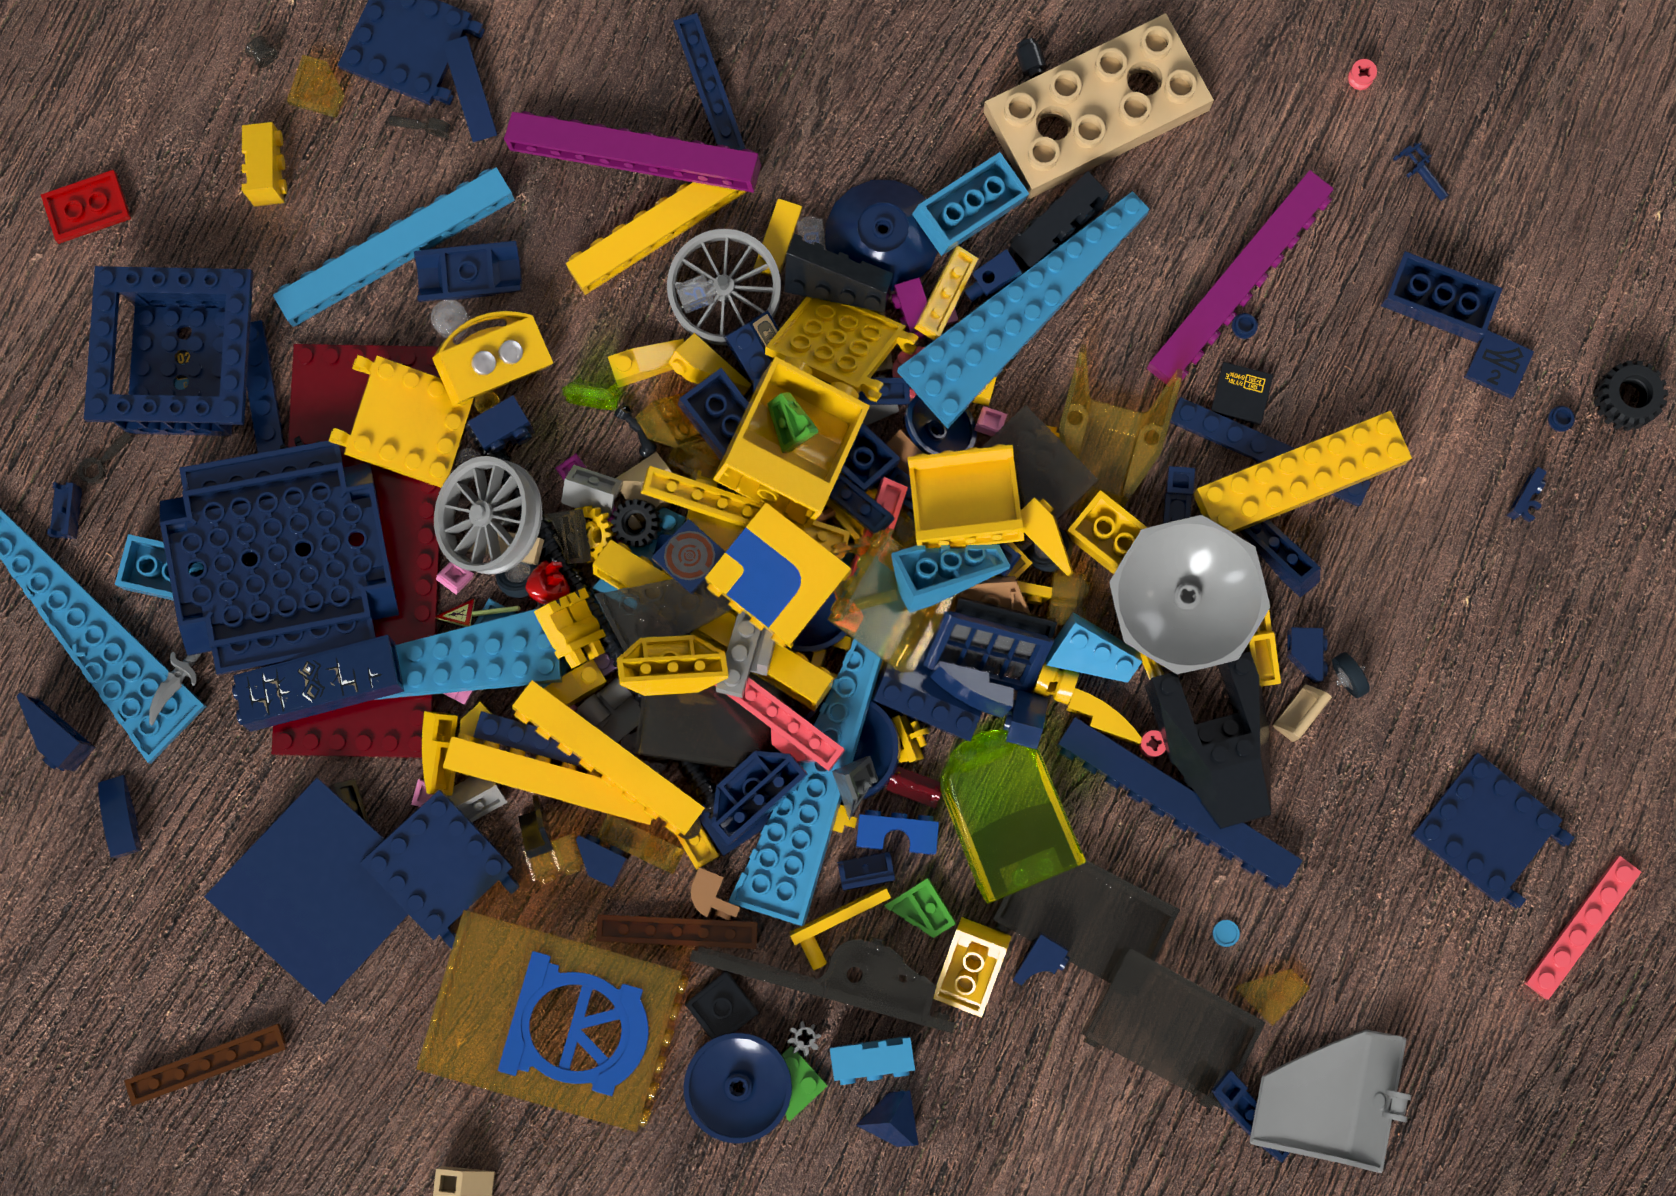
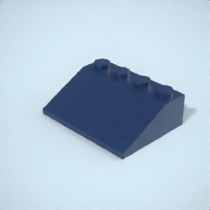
[871,627,995,741]

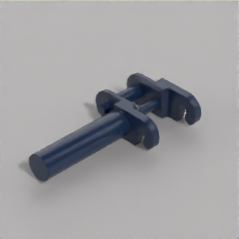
[1393,142,1449,201]

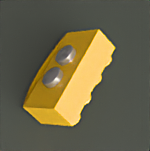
[432,311,553,406]

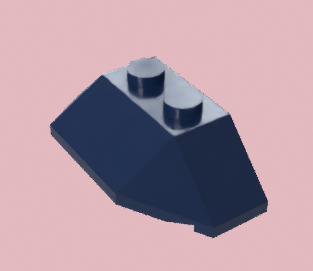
[711,750,808,845]

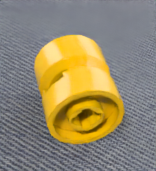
[1033,660,1079,705]

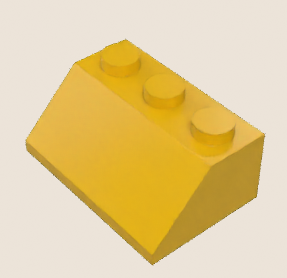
[1066,490,1148,574]

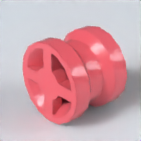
[1348,59,1377,90]
[1139,730,1166,758]

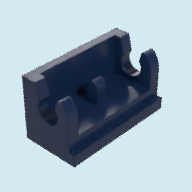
[47,482,82,539]
[837,852,895,891]

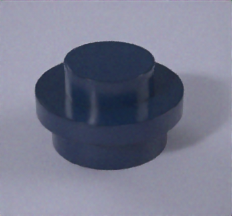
[1231,313,1258,339]
[1548,406,1575,432]

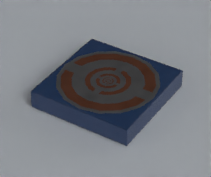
[652,519,725,595]

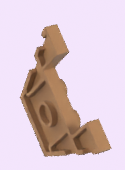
[951,576,1031,614]

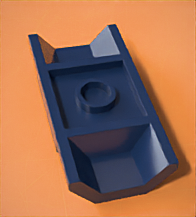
[414,241,522,302]

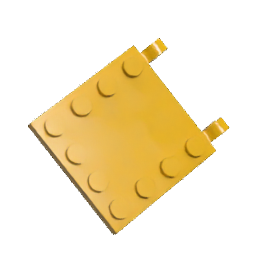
[765,297,919,402]
[328,355,474,488]

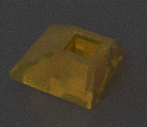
[635,391,704,448]

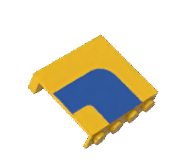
[705,503,851,648]

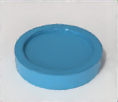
[1212,920,1240,947]

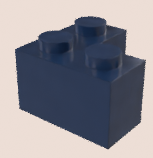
[468,395,535,453]

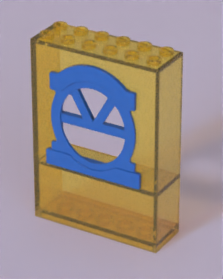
[416,910,689,1132]

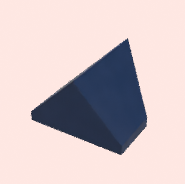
[856,1090,918,1147]

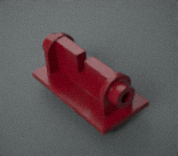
[886,766,944,808]

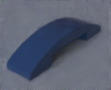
[1163,466,1195,524]
[1212,1070,1290,1162]

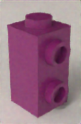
[891,278,928,340]

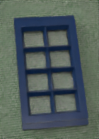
[922,611,1054,692]

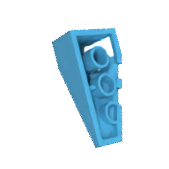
[891,544,1010,613]

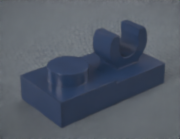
[1506,467,1547,522]

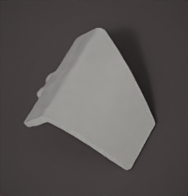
[1250,1029,1412,1173]

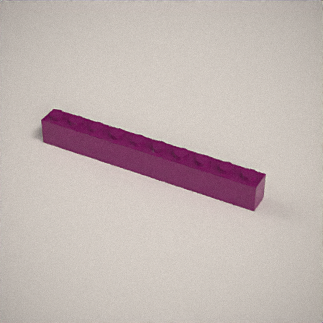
[504,111,761,193]
[1147,170,1334,388]

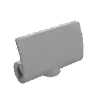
[576,677,648,743]

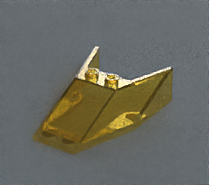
[1059,344,1182,512]

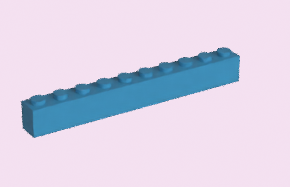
[273,167,515,327]

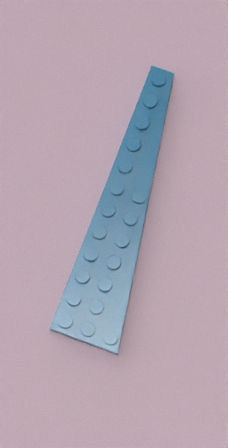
[897,191,1149,429]
[0,508,207,764]
[374,608,562,700]
[728,630,891,926]

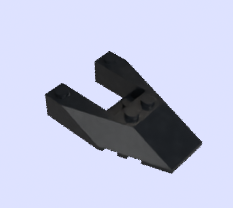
[1145,652,1271,829]

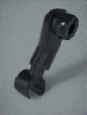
[614,406,657,458]

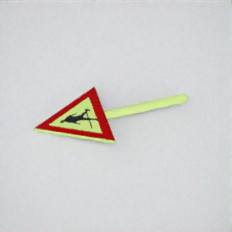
[436,599,521,627]

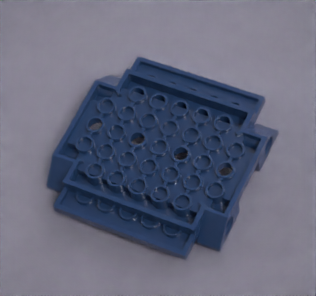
[160,441,399,675]

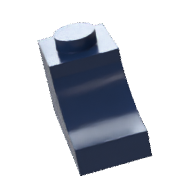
[1012,931,1070,986]

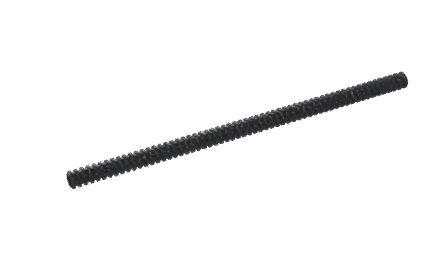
[465,417,717,820]

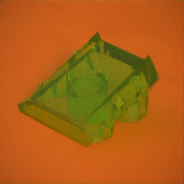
[562,377,621,411]

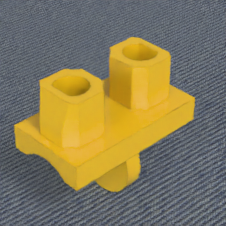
[892,715,930,763]

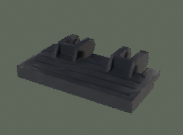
[946,596,1057,676]

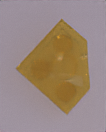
[287,54,345,118]

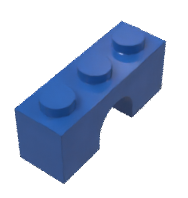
[856,810,939,855]

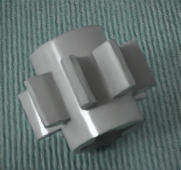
[787,1021,821,1056]

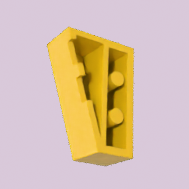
[242,122,287,207]

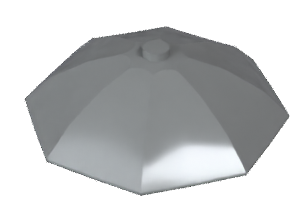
[1109,515,1270,674]

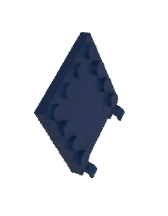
[338,0,485,106]
[1411,753,1575,909]
[360,789,520,949]

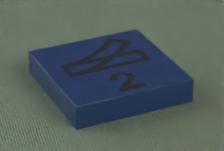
[1464,330,1534,399]

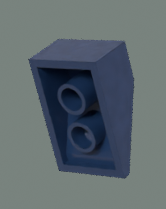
[17,692,96,772]

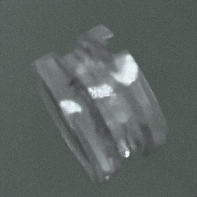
[431,300,470,339]

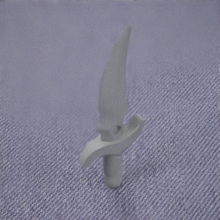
[149,652,201,726]

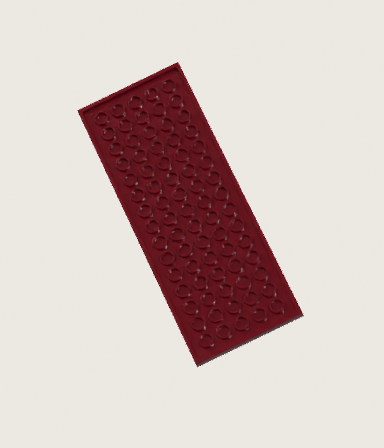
[271,344,441,758]

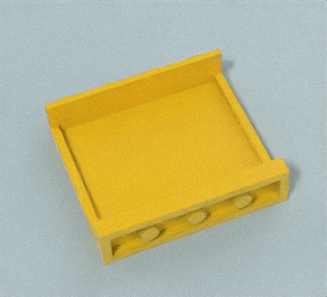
[907,444,1024,548]

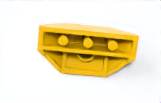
[617,635,729,696]

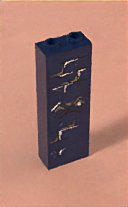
[232,635,405,732]

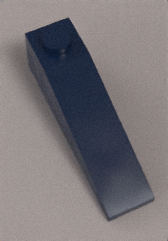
[1240,520,1321,598]

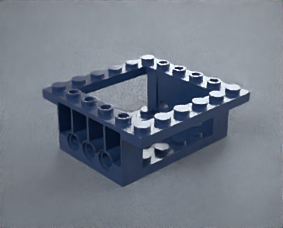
[84,266,254,436]

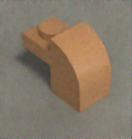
[691,867,741,921]

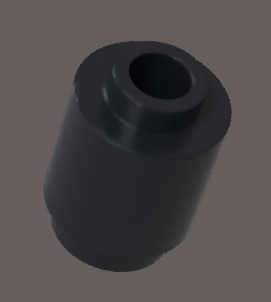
[1016,38,1047,79]

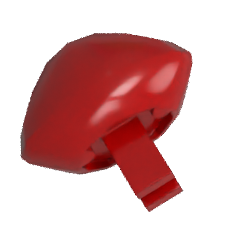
[525,561,571,604]

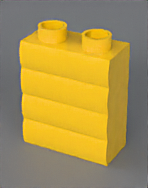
[713,356,870,528]

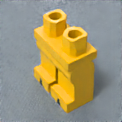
[534,587,606,669]

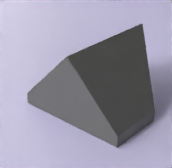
[832,756,879,820]

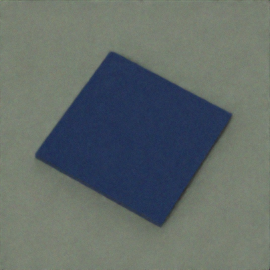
[204,777,408,1004]

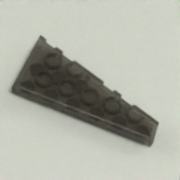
[594,579,733,652]

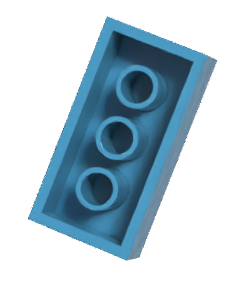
[912,152,1029,256]
[115,534,204,601]

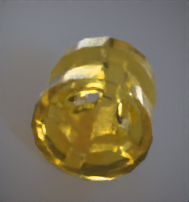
[474,391,502,414]

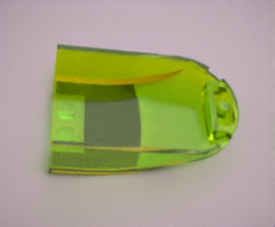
[940,730,1086,904]

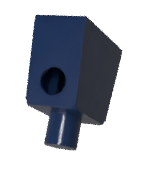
[964,249,1022,302]

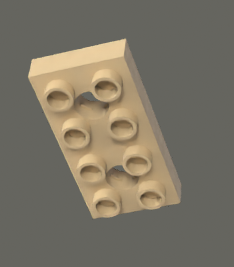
[983,13,1214,199]

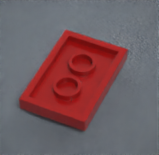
[41,170,131,244]

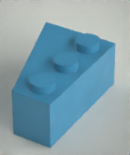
[1046,612,1143,683]
[830,1036,915,1085]

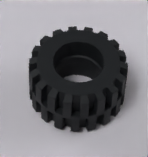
[1593,360,1668,431]

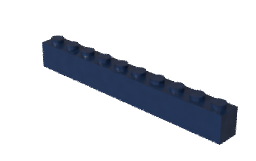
[1056,717,1303,890]

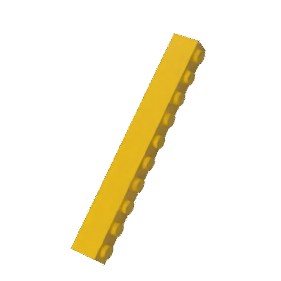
[593,540,834,711]

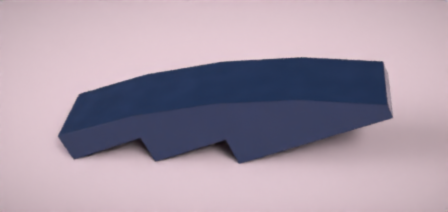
[443,36,497,142]

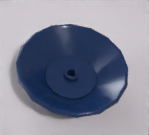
[825,180,938,291]

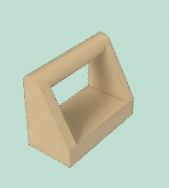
[1272,684,1332,742]

